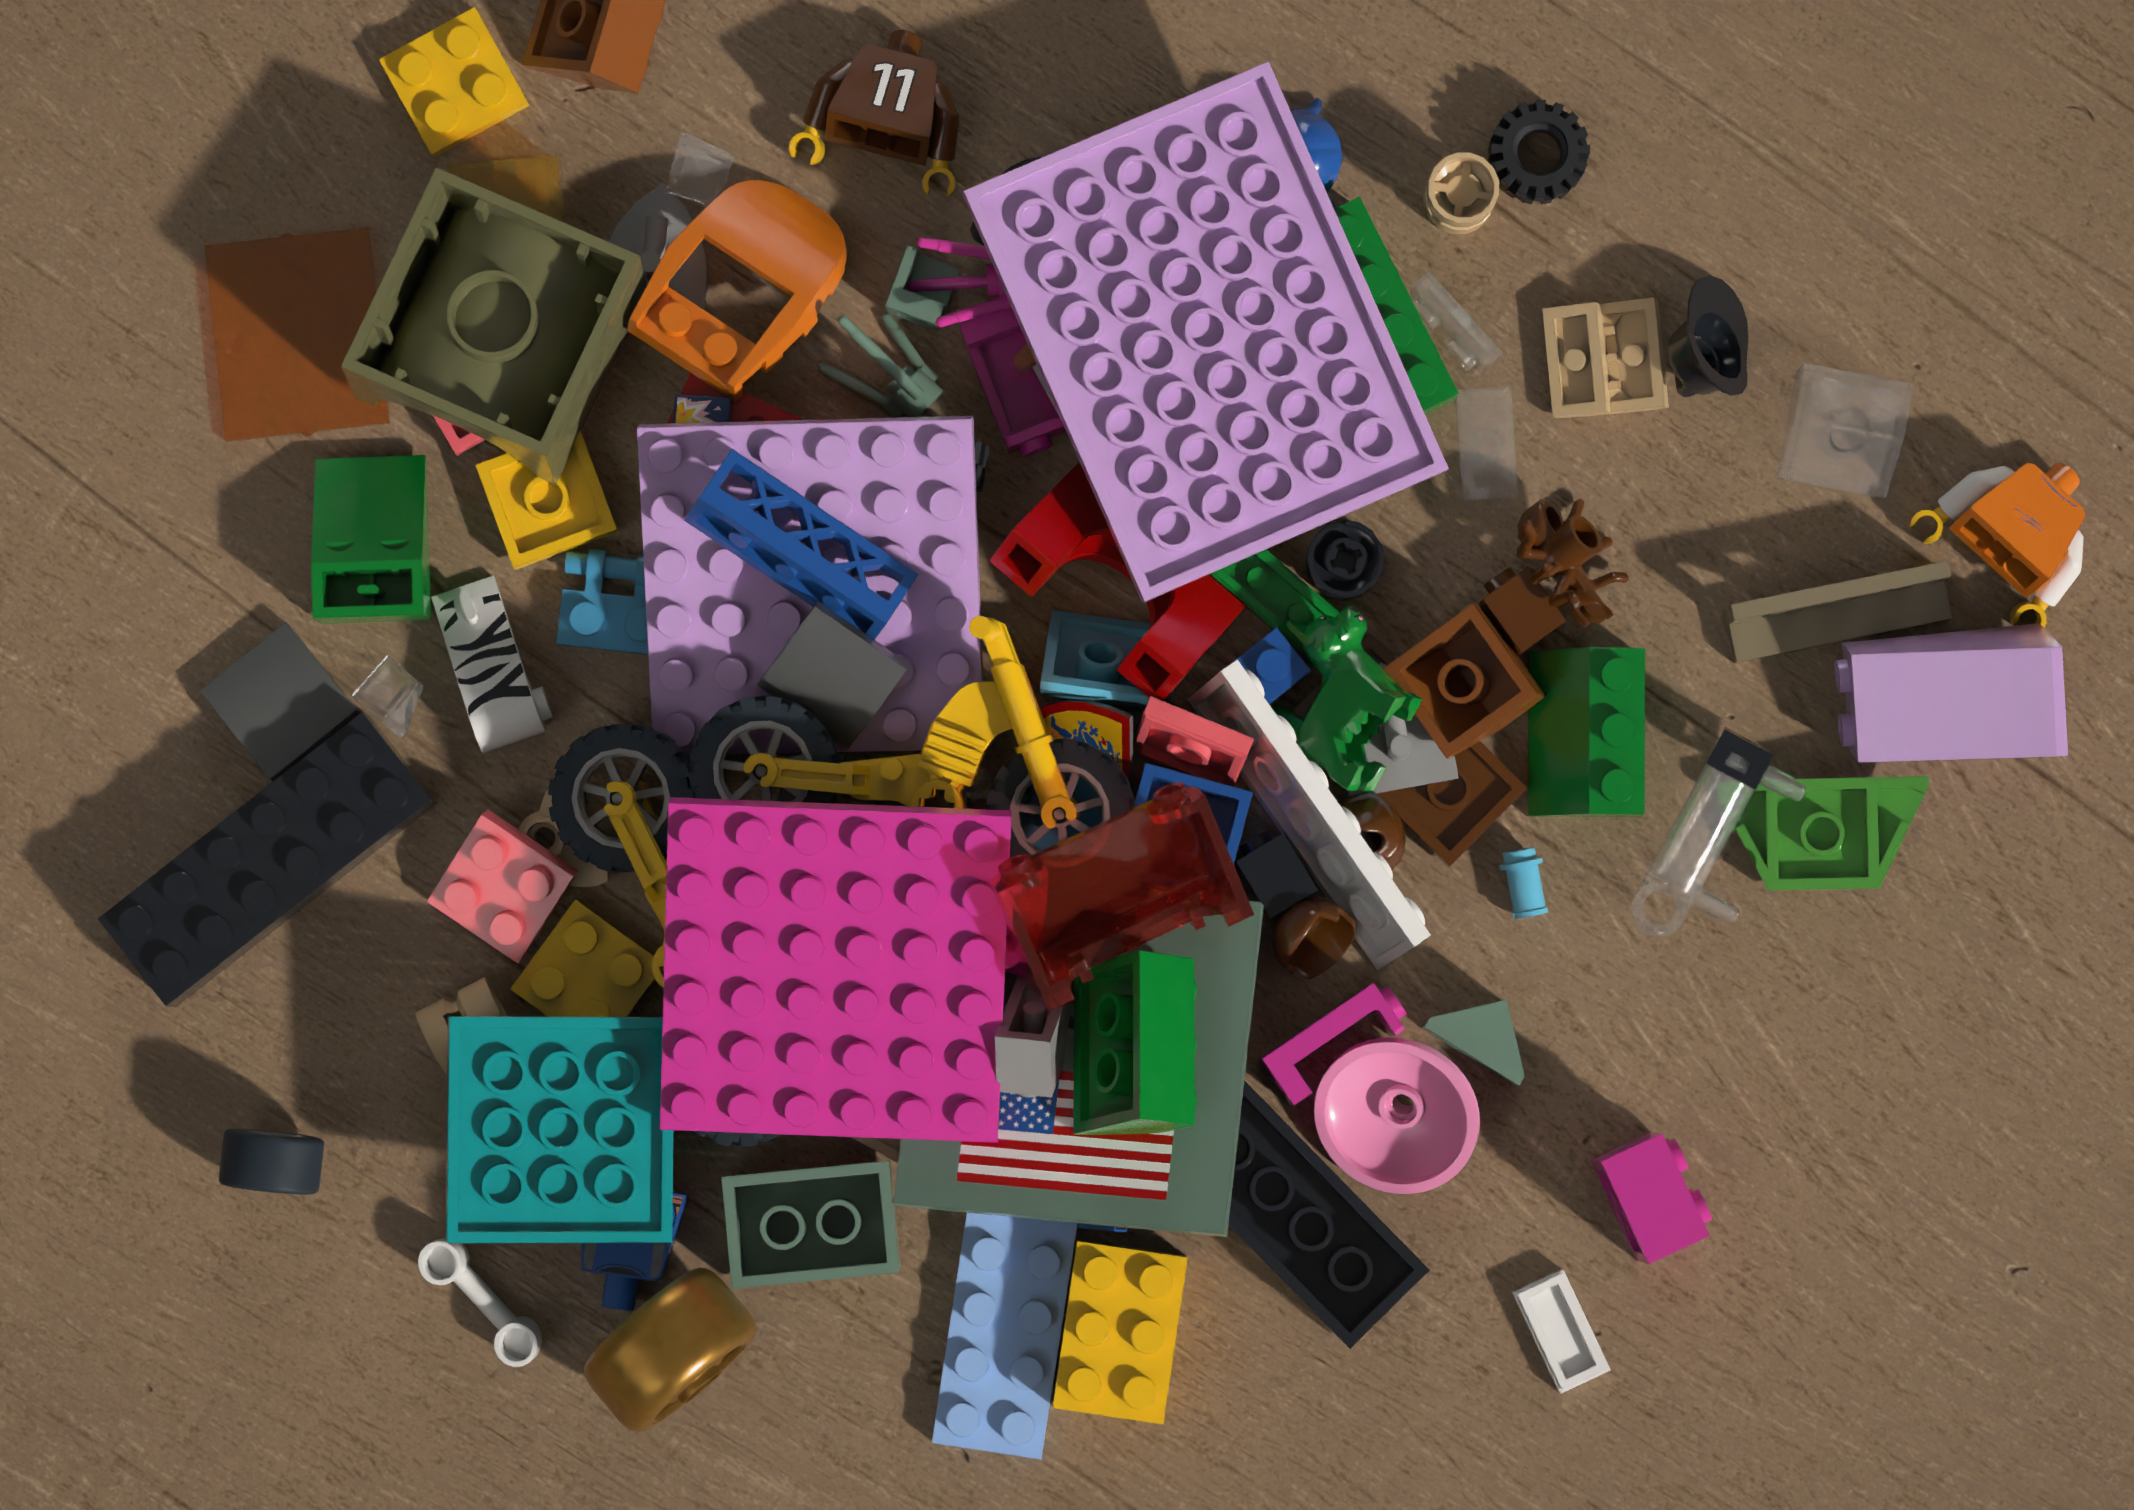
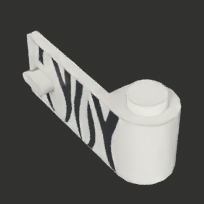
[431,575,553,753]

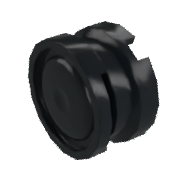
[1305,520,1385,601]

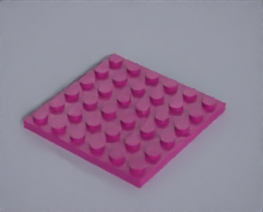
[660,797,1012,1143]

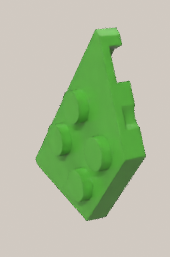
[1714,776,1929,891]

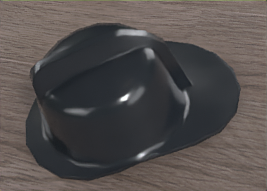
[1667,276,1749,397]

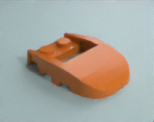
[627,180,847,403]

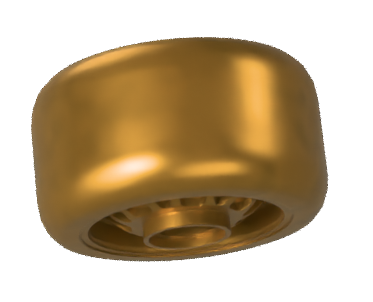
[584,1267,756,1432]

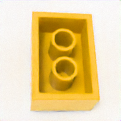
[1052,1239,1188,1424]

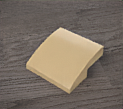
[1542,297,1669,418]

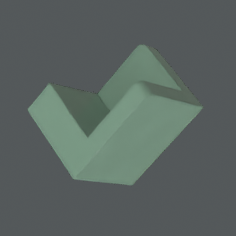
[885,245,959,332]

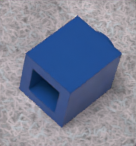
[1234,627,1311,706]

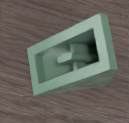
[1421,1000,1525,1086]

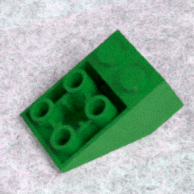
[311,455,431,624]

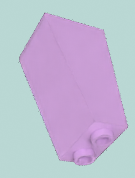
[1834,623,2068,762]

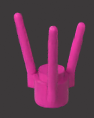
[907,237,1013,327]

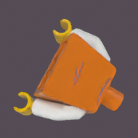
[1910,462,2086,628]

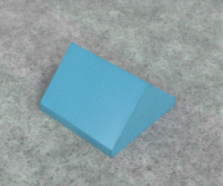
[1040,610,1150,710]

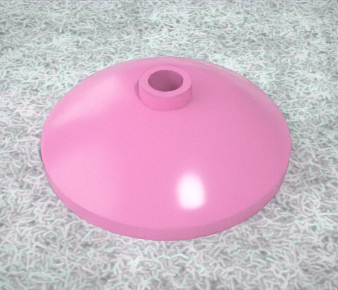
[1314,1037,1480,1194]

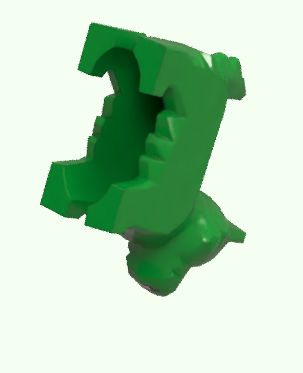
[1271,606,1422,791]

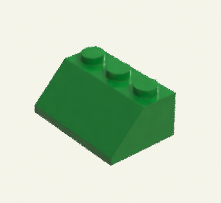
[1528,647,1645,818]
[1073,950,1197,1135]

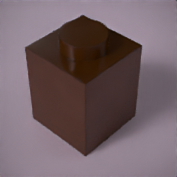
[1478,567,1566,656]

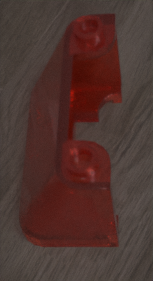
[992,782,1254,1011]

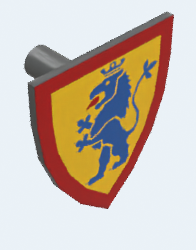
[1040,699,1143,793]

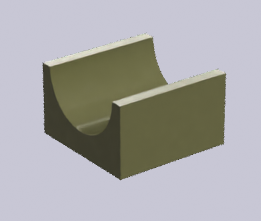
[341,167,647,485]

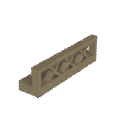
[1723,561,1953,664]

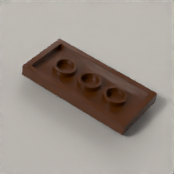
[1292,633,1527,867]

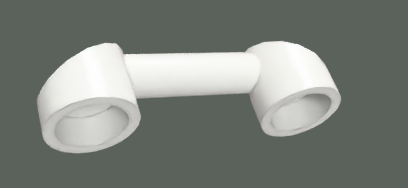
[418,1238,542,1367]

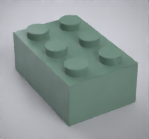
[721,1160,901,1289]

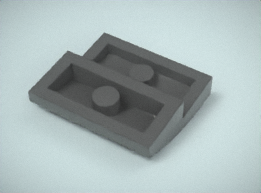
[757,601,910,748]
[200,622,360,781]

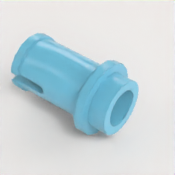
[1499,847,1548,919]

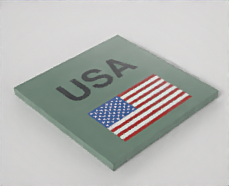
[893,886,1264,1237]

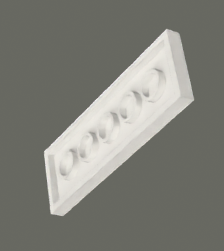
[1188,660,1431,970]

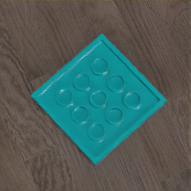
[445,1016,673,1243]

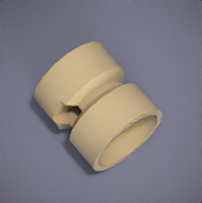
[1423,152,1499,234]
[415,977,508,1075]

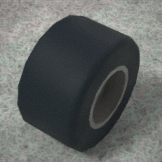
[219,1129,324,1195]

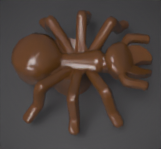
[1516,499,1629,628]

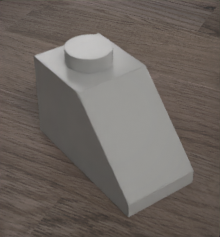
[995,975,1073,1098]

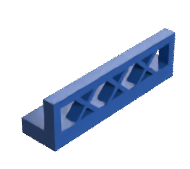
[684,449,919,640]

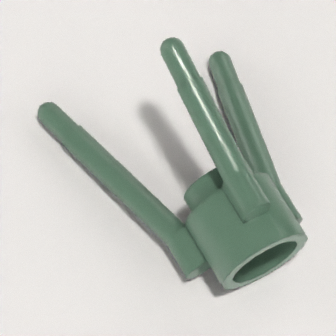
[818,313,943,418]

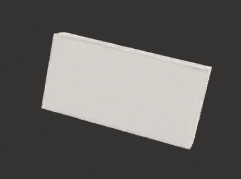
[1512,1269,1611,1394]

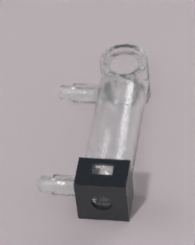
[1631,727,1806,937]

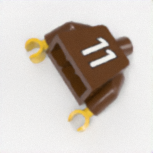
[789,30,959,197]

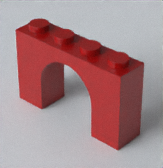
[990,463,1246,701]

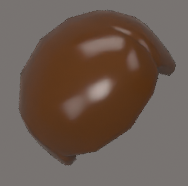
[1337,792,1406,870]
[1271,897,1357,980]

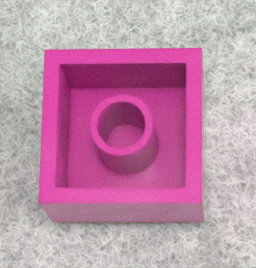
[1590,1132,1712,1264]

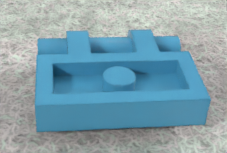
[556,548,648,655]

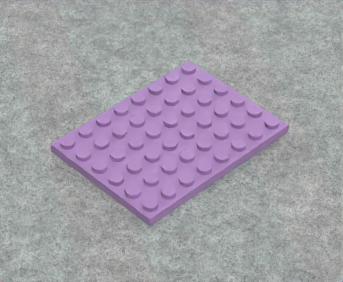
[962,61,1449,603]

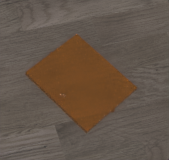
[204,227,390,442]

